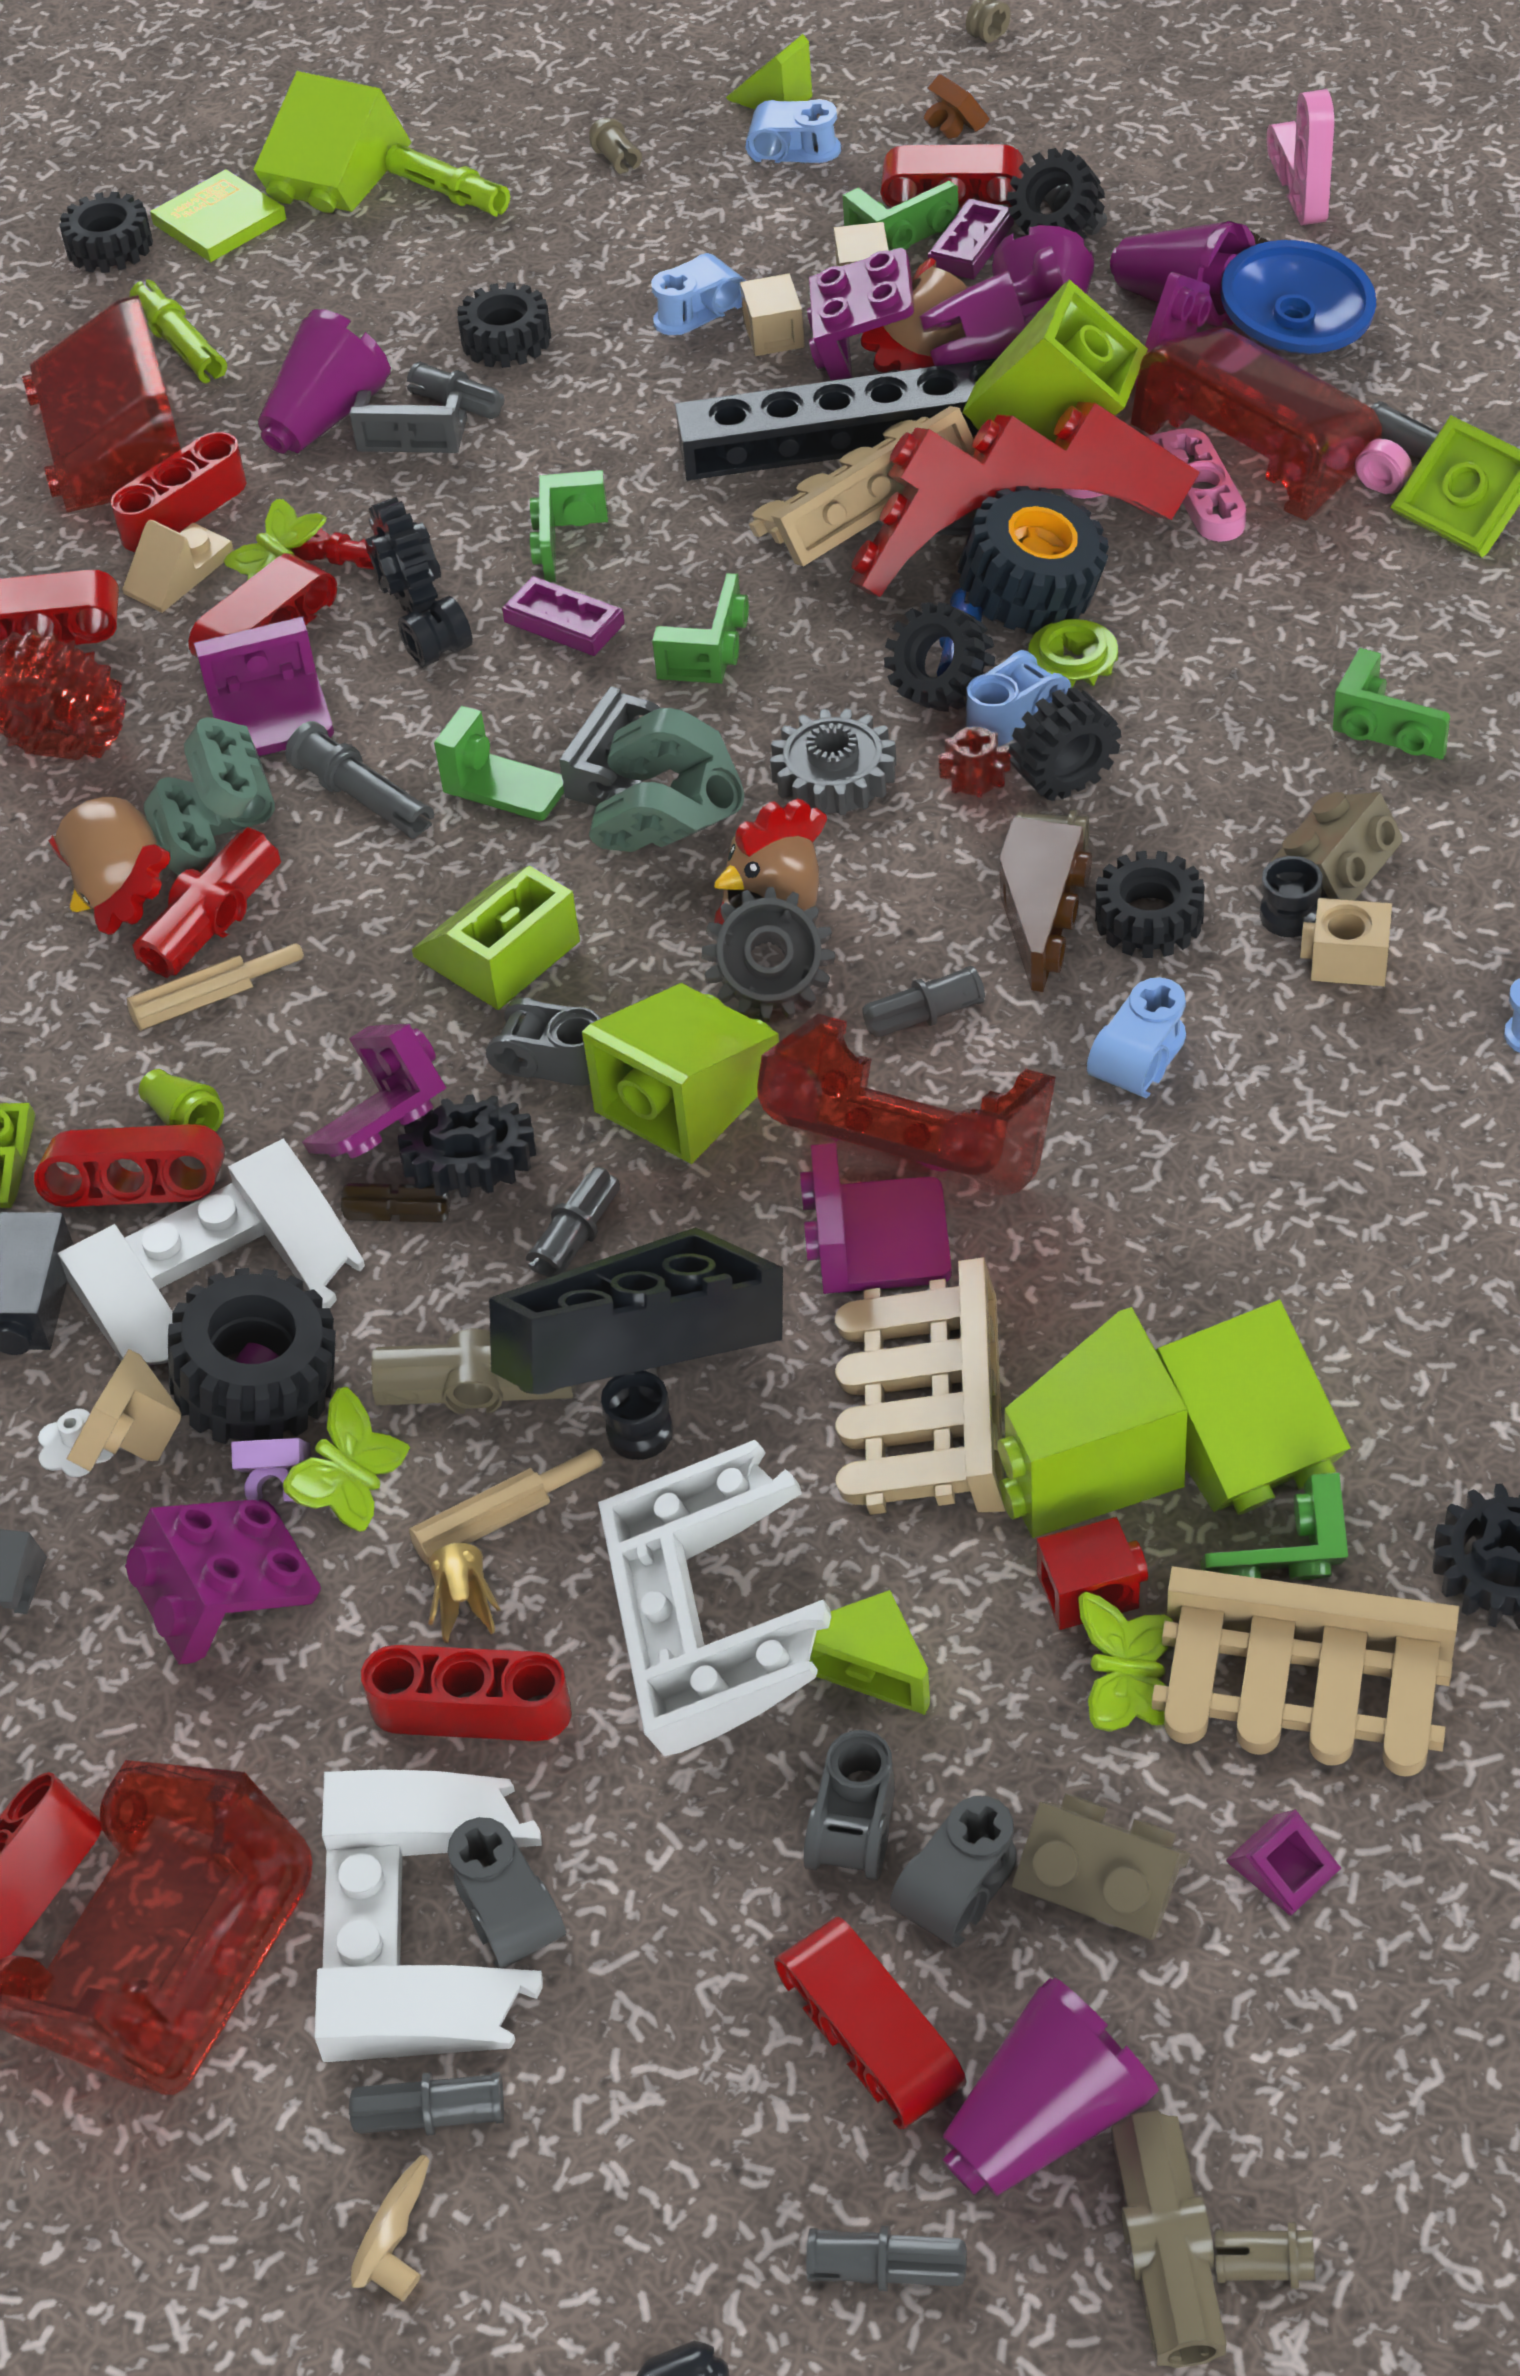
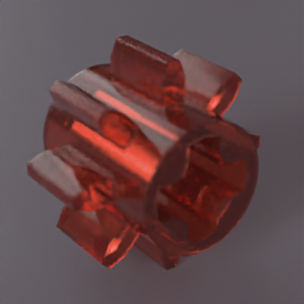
[938,727,1011,798]

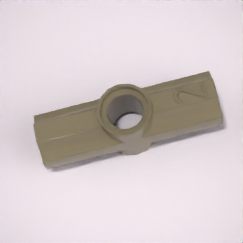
[371,1328,575,1414]
[1111,2110,1227,2368]

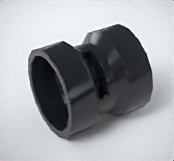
[398,596,473,668]
[1260,856,1323,938]
[601,1370,673,1460]

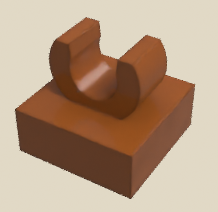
[923,73,990,139]

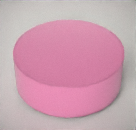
[1355,439,1413,494]

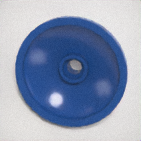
[1220,240,1376,355]

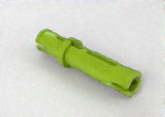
[385,143,510,217]
[129,279,227,384]

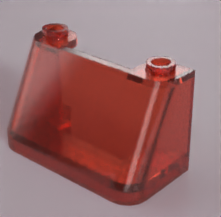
[22,295,181,513]
[1130,327,1382,521]
[757,1014,1056,1195]
[0,1760,313,2095]

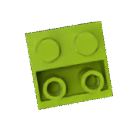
[412,865,580,1010]

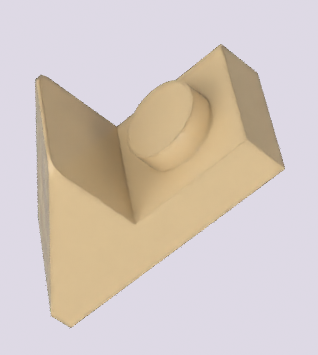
[123,520,234,613]
[66,1349,181,1471]

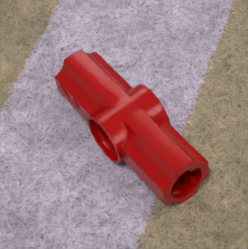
[132,827,281,978]

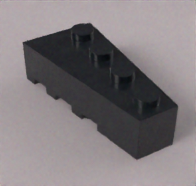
[489,1227,783,1394]

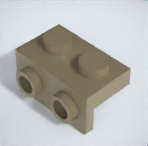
[1269,792,1403,901]
[1011,1793,1191,1940]

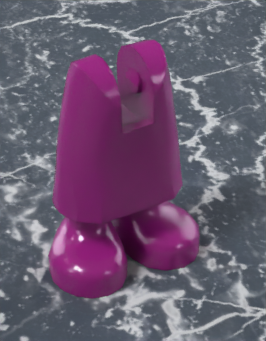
[919,246,1063,366]

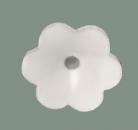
[38,1409,114,1477]

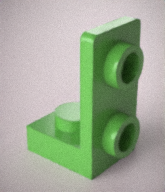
[843,181,959,251]
[530,470,608,582]
[652,573,749,684]
[1333,648,1450,760]
[434,705,564,821]
[1200,1473,1348,1580]

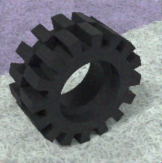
[1007,148,1105,239]
[59,192,153,273]
[457,282,551,368]
[884,602,995,712]
[1008,688,1122,801]
[1095,851,1205,958]

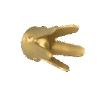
[428,1543,501,1643]

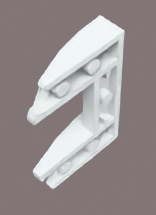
[58,1138,365,1365]
[598,1440,831,1756]
[315,1770,543,2062]

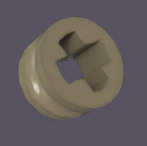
[966,0,1011,44]

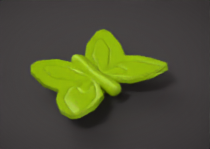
[224,499,327,581]
[283,1387,410,1532]
[1078,1592,1173,1732]

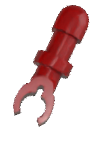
[291,528,374,570]

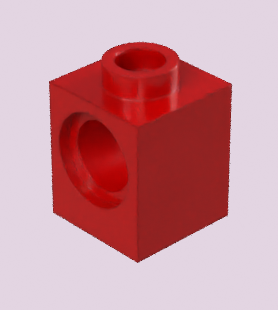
[1037,1517,1148,1630]

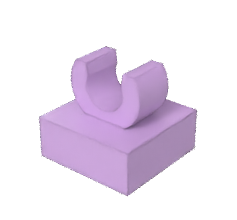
[231,1438,311,1503]

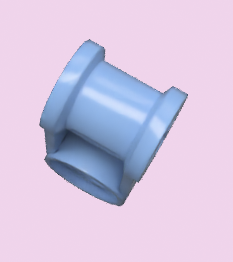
[745,99,841,163]
[651,253,746,335]
[966,650,1071,747]
[1087,977,1186,1098]

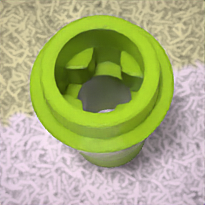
[138,1069,224,1132]

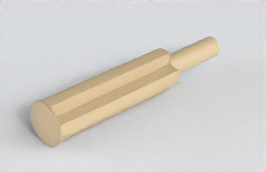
[126,943,304,1031]
[409,1448,603,1565]

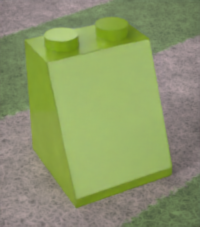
[253,71,412,213]
[962,279,1148,443]
[582,983,782,1164]
[1156,1299,1351,1515]
[997,1307,1188,1538]

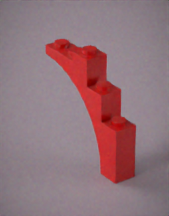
[849,402,1200,597]

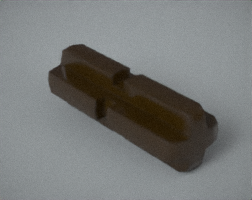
[341,1183,450,1223]

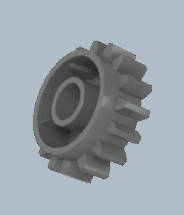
[770,708,896,815]
[701,887,835,1022]

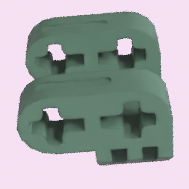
[589,708,744,852]
[144,717,275,875]

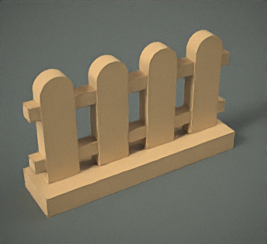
[749,406,976,567]
[835,1257,1005,1515]
[1152,1566,1459,1776]

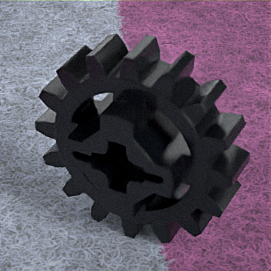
[365,497,441,614]
[397,1094,537,1198]
[1432,1483,1520,1630]

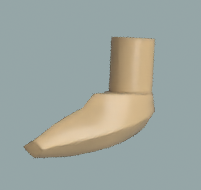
[351,2155,430,2302]

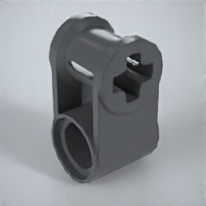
[486,998,600,1086]
[804,1730,895,1881]
[890,1796,1017,1948]
[447,1817,566,1968]

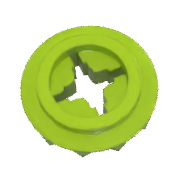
[1028,619,1118,688]

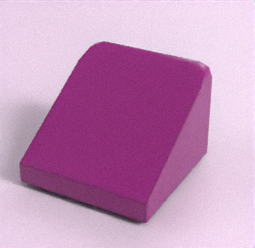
[1226,1809,1341,1916]

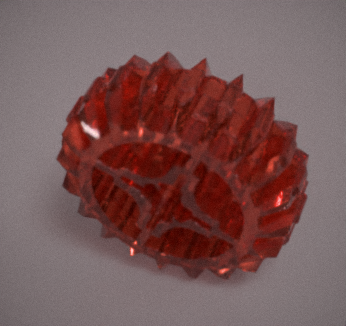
[0,629,127,760]

